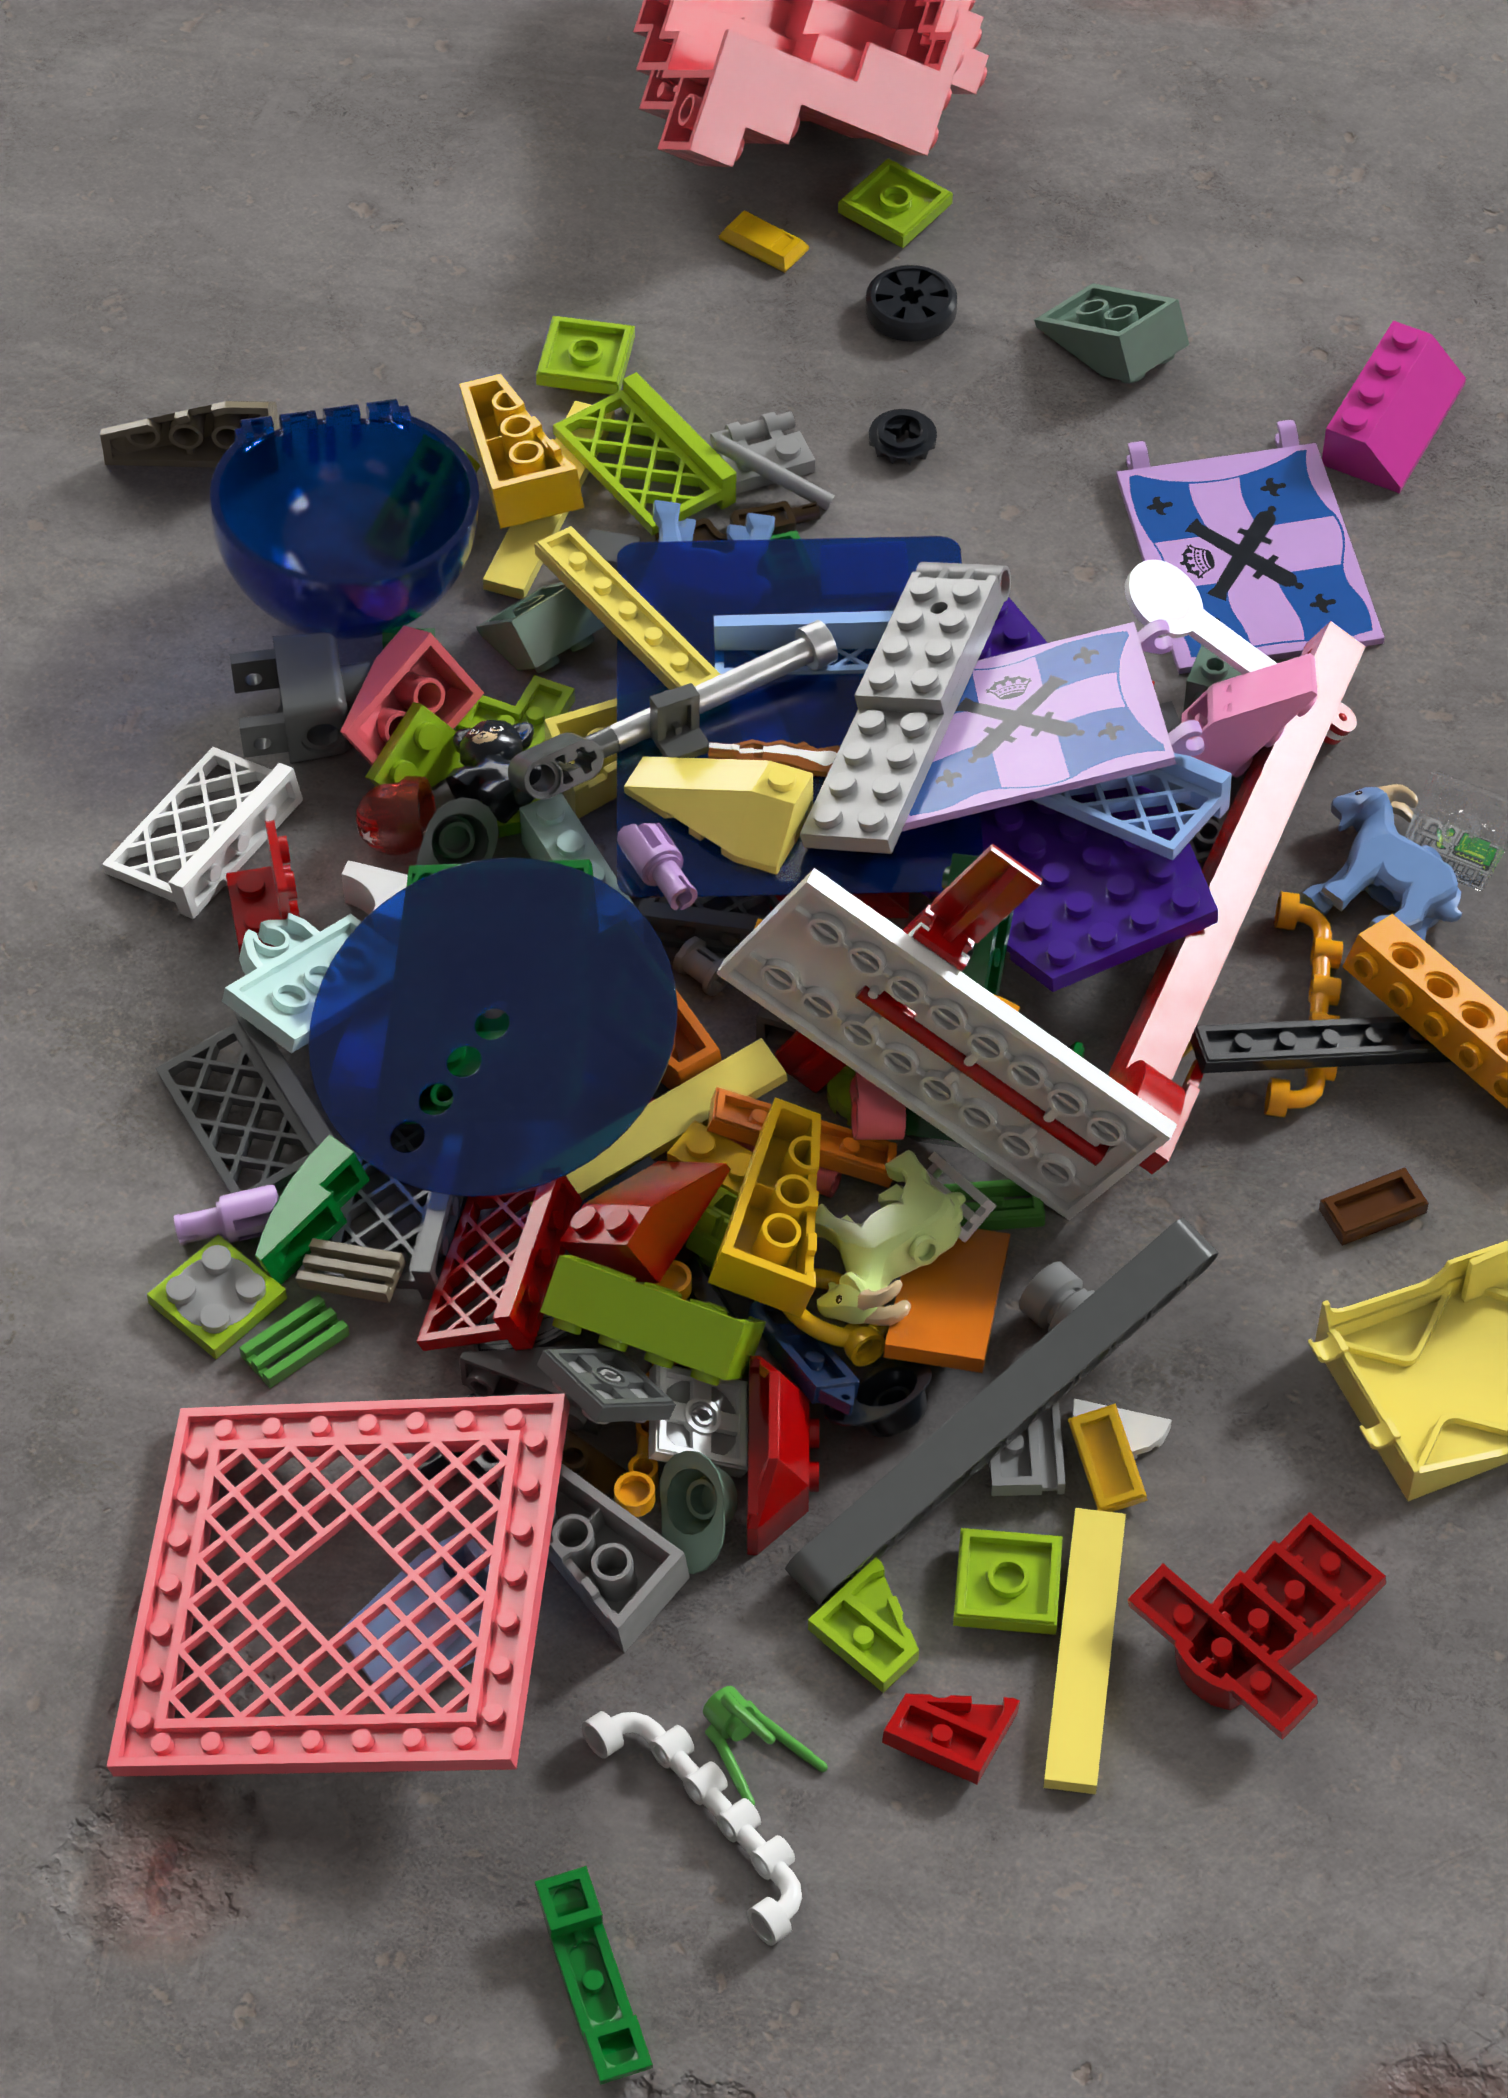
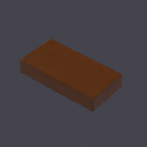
[1319,1167,1429,1246]

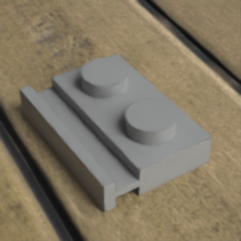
[989,1400,1065,1496]

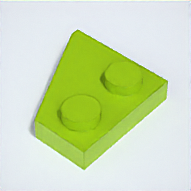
[808,1557,919,1693]

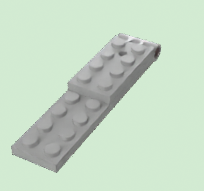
[800,562,1011,854]

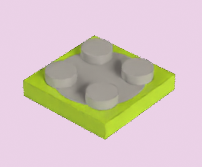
[147,1234,287,1359]

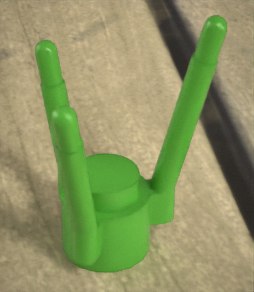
[703,1686,828,1806]

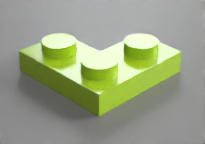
[456,675,575,751]

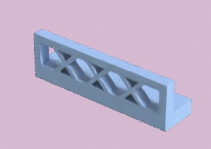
[714,611,894,683]

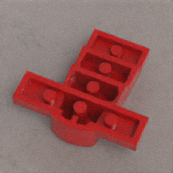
[1128,1512,1387,1740]

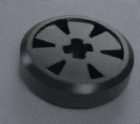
[865,265,957,342]

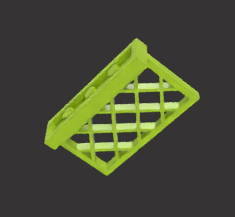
[553,372,737,536]

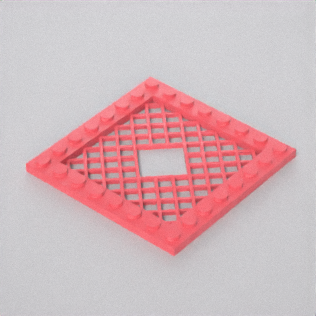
[106,1394,570,1777]

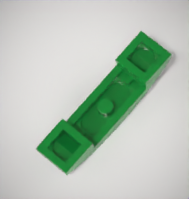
[535,1866,653,2085]

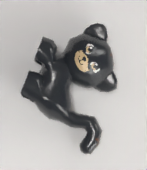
[446,720,580,824]

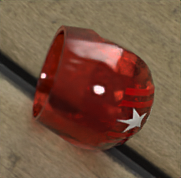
[356,776,436,856]

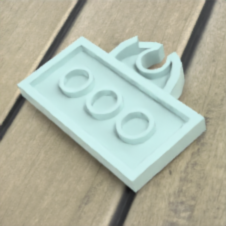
[222,913,398,1053]

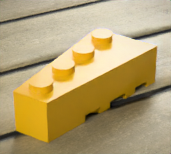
[459,374,584,529]
[708,1097,821,1318]

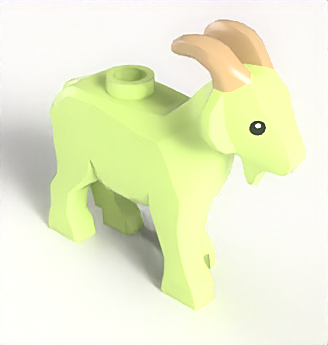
[815,1150,966,1326]

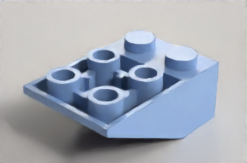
[339,1529,490,1708]

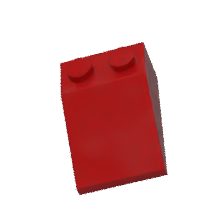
[560,1161,731,1283]

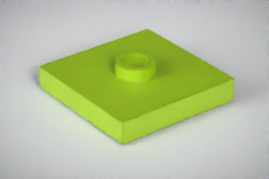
[838,158,953,248]
[536,316,635,395]
[953,1528,1063,1635]

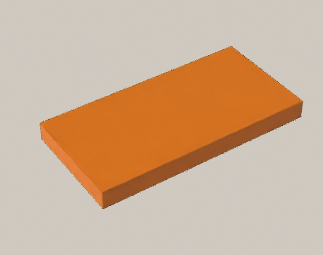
[884,1226,1010,1373]

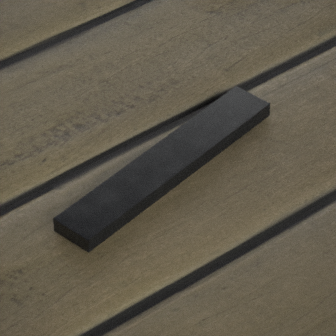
[1190,1016,1451,1074]

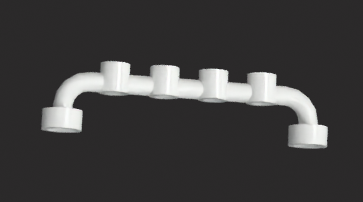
[581,1711,802,1946]

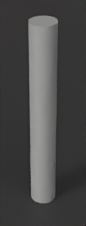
[714,435,835,511]

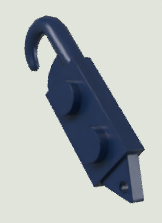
[748,1301,860,1416]

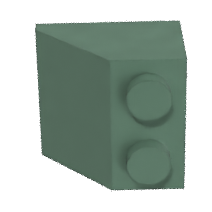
[476,582,605,673]

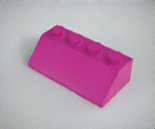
[1322,320,1466,493]

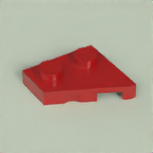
[882,1693,1020,1785]

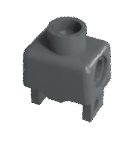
[229,632,371,764]

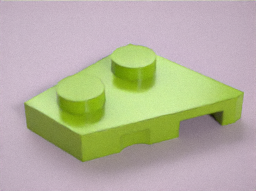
[365,702,464,804]

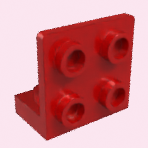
[226,820,300,954]

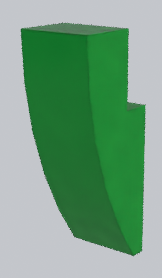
[255,1135,370,1285]

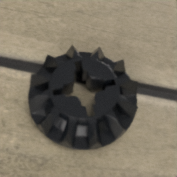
[869,409,937,465]

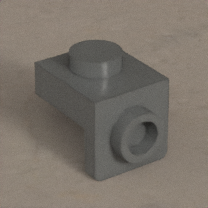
[650,683,709,758]

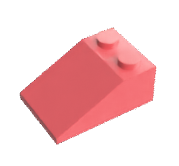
[340,625,484,766]

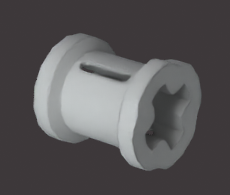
[673,936,729,996]

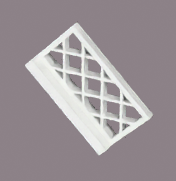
[102,747,303,919]

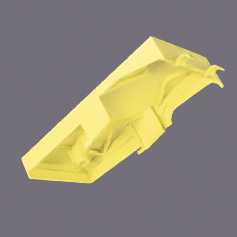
[1308,1240,1508,1501]

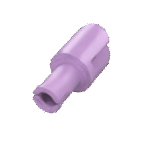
[617,823,698,910]
[174,1185,279,1246]

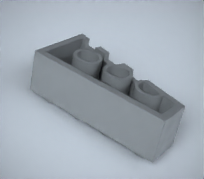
[496,1464,690,1653]

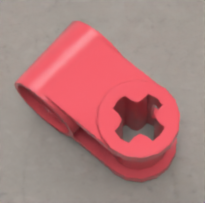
[849,1071,906,1140]

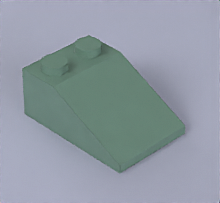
[1034,283,1190,383]

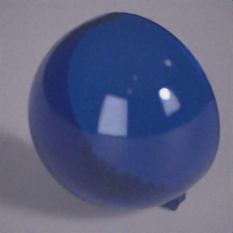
[210,399,479,640]

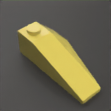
[624,756,813,875]

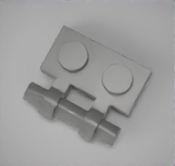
[710,411,816,494]

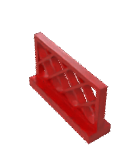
[416,1168,582,1351]

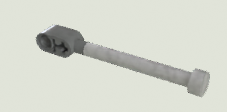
[508,620,838,800]

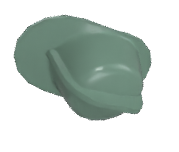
[660,1450,738,1574]

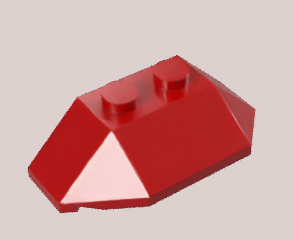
[747,1356,819,1555]

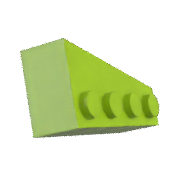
[540,1255,766,1386]

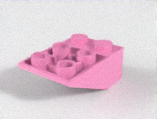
[1182,653,1318,778]

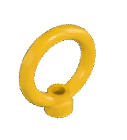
[782,1268,889,1366]

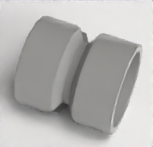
[1019,1261,1095,1332]

